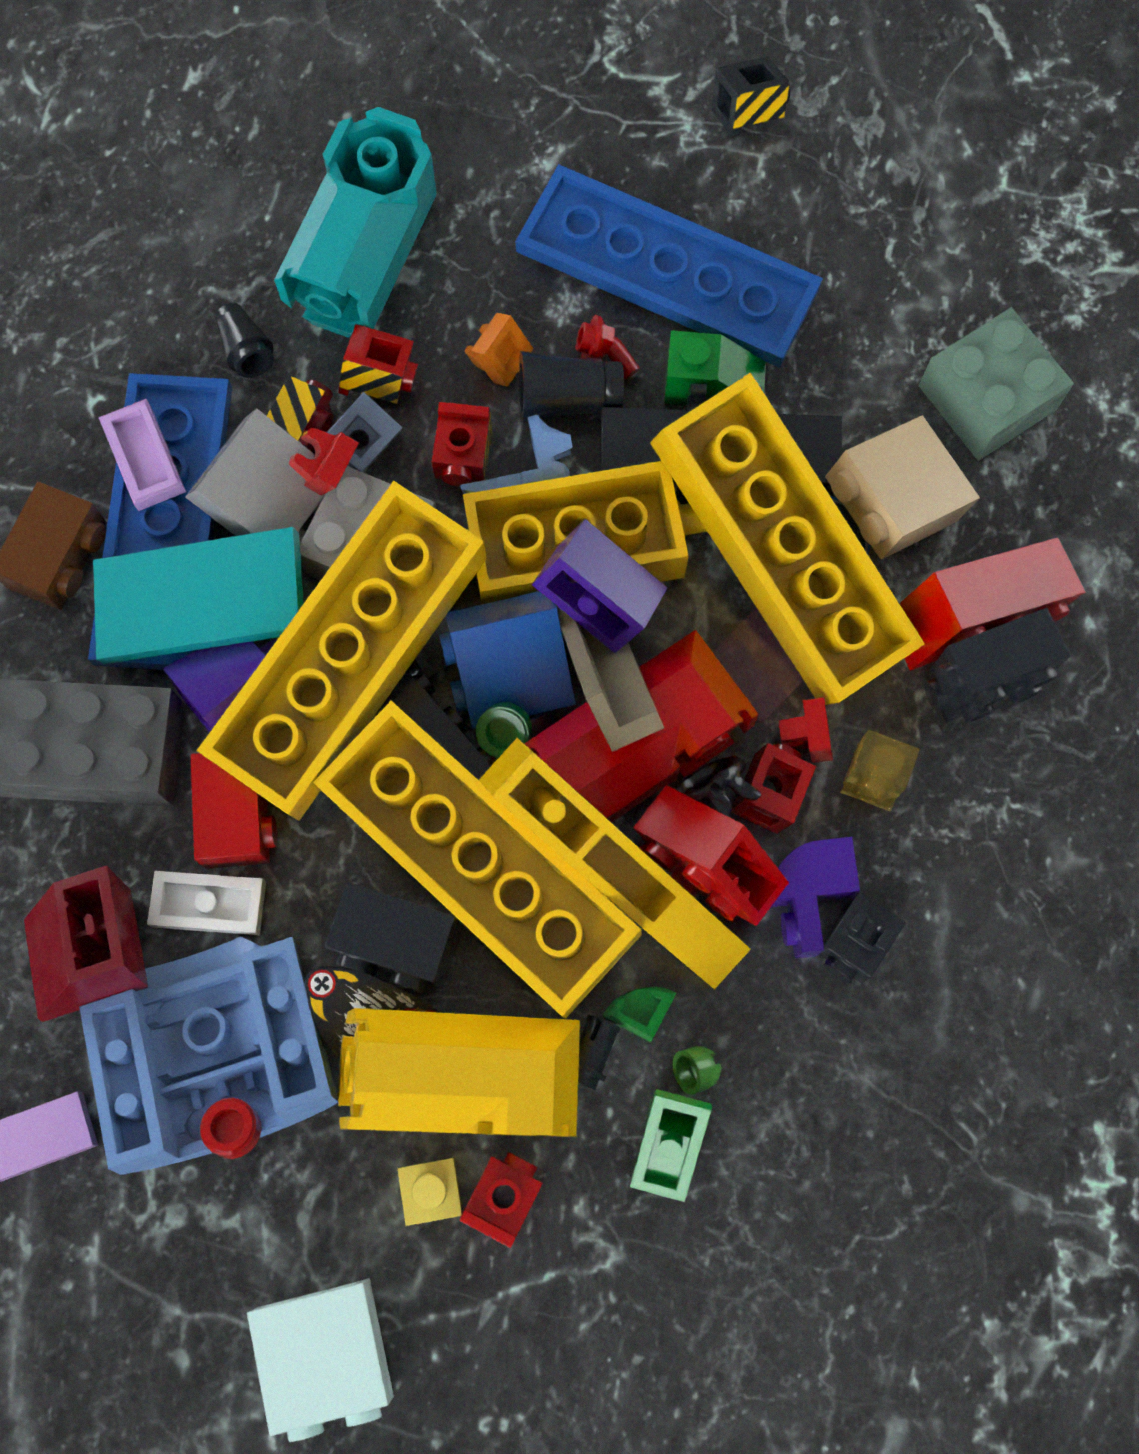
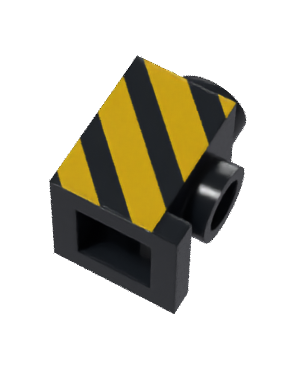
[712,56,790,137]

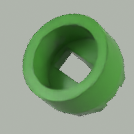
[673,1046,722,1095]

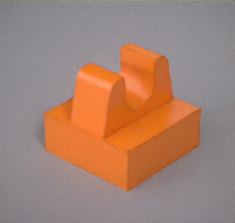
[465,313,534,387]

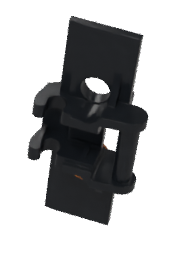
[600,384,842,496]

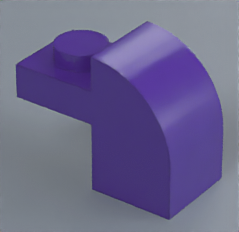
[771,837,860,959]

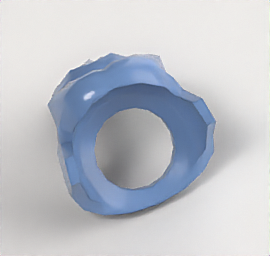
[460,415,573,494]

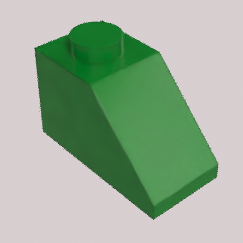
[664,331,766,406]

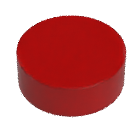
[200,1098,262,1159]

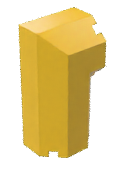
[338,1008,580,1137]

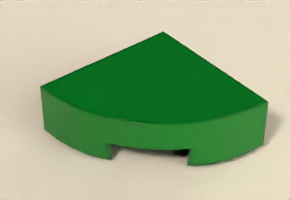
[602,987,676,1043]

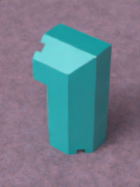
[274,107,437,338]

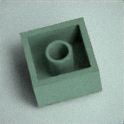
[918,307,1074,461]

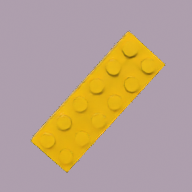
[650,373,925,705]
[197,481,487,821]
[313,701,642,1019]

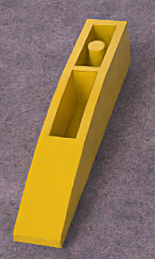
[479,738,751,990]

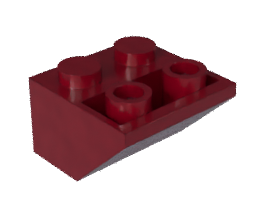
[24,865,148,1022]

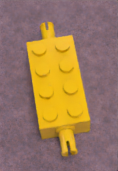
[463,461,707,604]

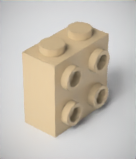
[825,415,980,560]

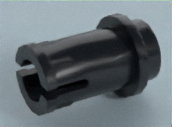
[578,1015,621,1090]

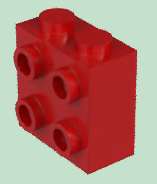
[633,785,789,926]

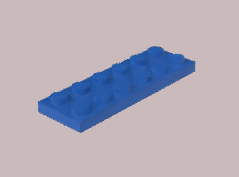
[515,164,823,368]
[88,373,232,670]

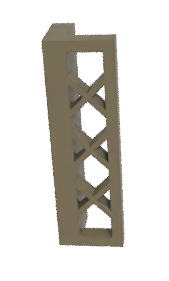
[556,605,664,752]

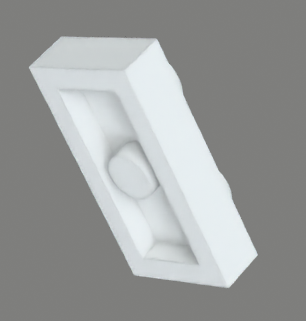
[147,871,266,935]

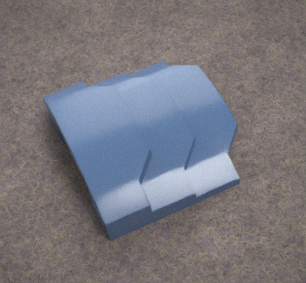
[79,937,338,1175]

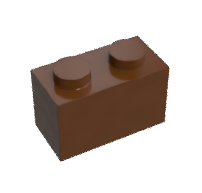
[0,481,107,610]

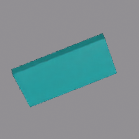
[93,527,304,664]

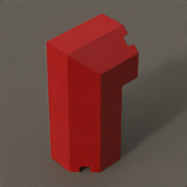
[524,630,759,822]

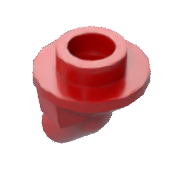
[576,315,640,380]

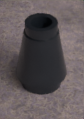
[215,303,274,378]

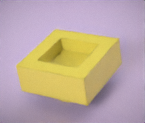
[397,1158,463,1226]

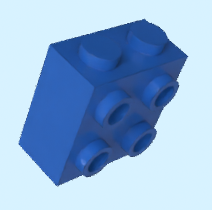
[439,591,576,729]

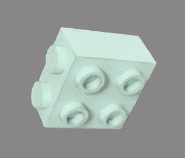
[247,1278,394,1442]

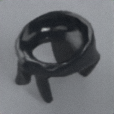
[673,755,761,821]

